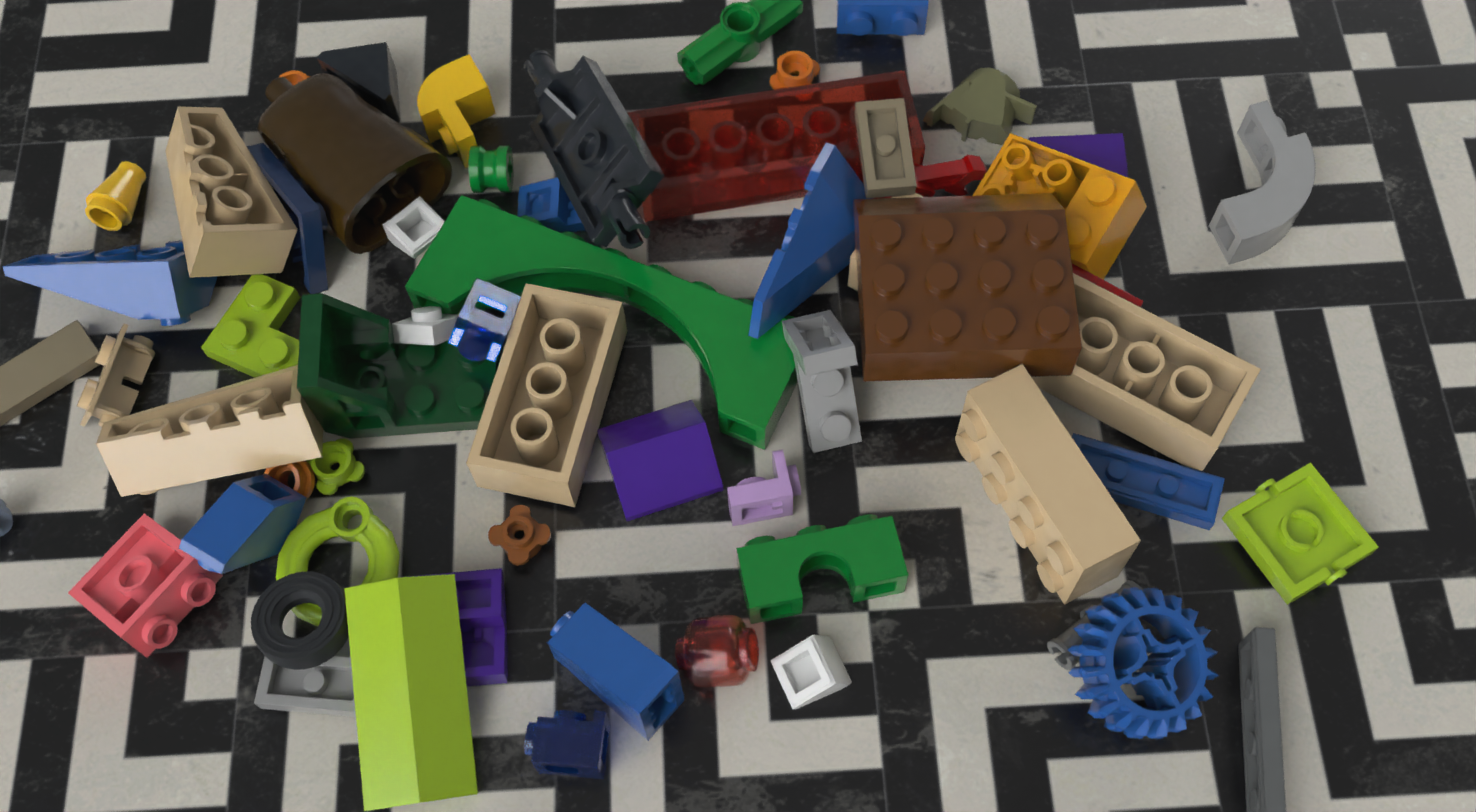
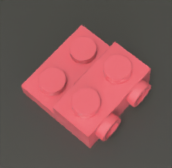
[68,513,223,658]

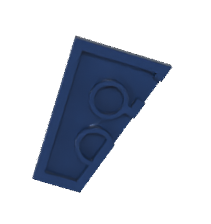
[247,143,328,294]

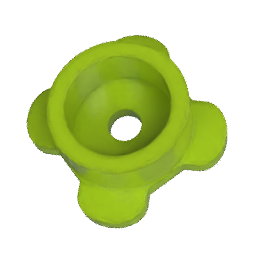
[306,438,365,495]

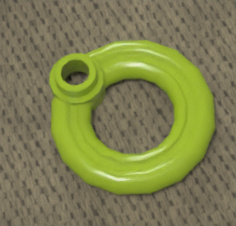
[276,497,400,626]

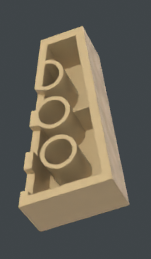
[165,107,297,278]
[96,365,323,497]

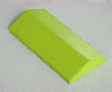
[344,574,478,811]

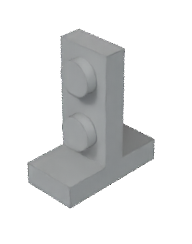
[782,310,862,453]

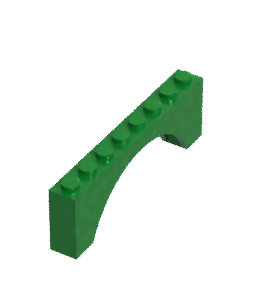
[405,195,798,450]

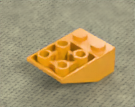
[972,133,1147,280]

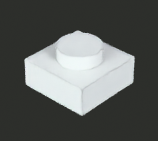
[392,306,464,345]

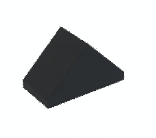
[316,42,401,123]

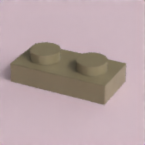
[854,98,917,199]

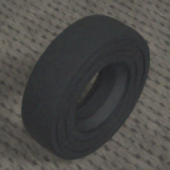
[251,572,349,670]

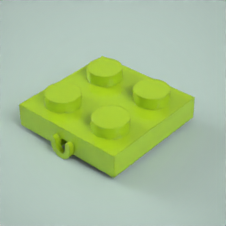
[1222,462,1378,605]

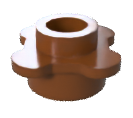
[488,505,551,565]

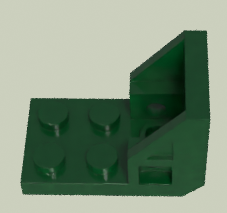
[297,293,499,439]

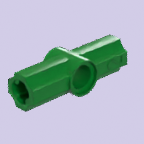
[677,0,803,85]

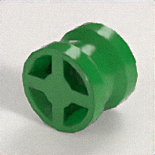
[468,145,514,193]

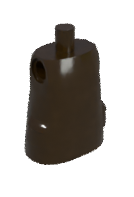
[257,73,452,254]

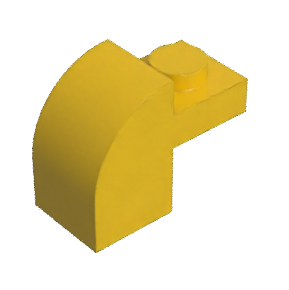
[417,54,496,169]

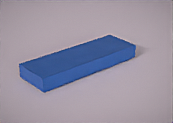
[1072,433,1225,531]

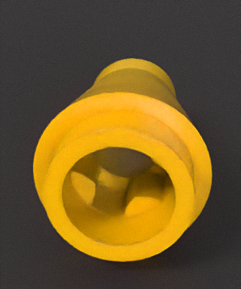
[85,161,146,231]

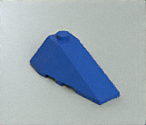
[748,142,873,339]

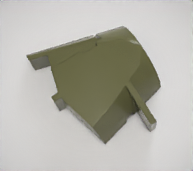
[923,68,1037,145]

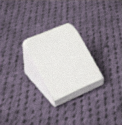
[383,196,445,258]
[771,635,852,709]

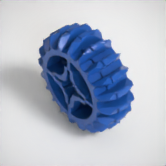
[1068,587,1219,739]

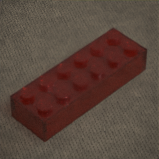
[627,70,925,222]

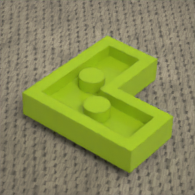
[201,274,300,378]

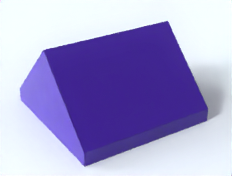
[597,400,724,522]

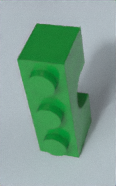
[736,514,908,625]

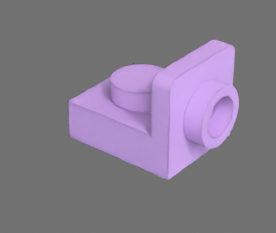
[727,449,801,526]

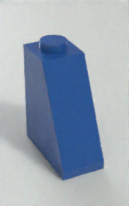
[547,603,685,741]

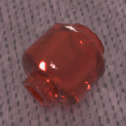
[675,615,759,688]

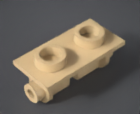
[77,323,155,427]

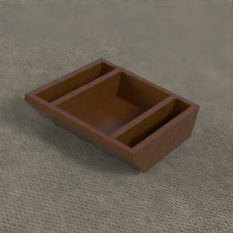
[853,193,1082,382]

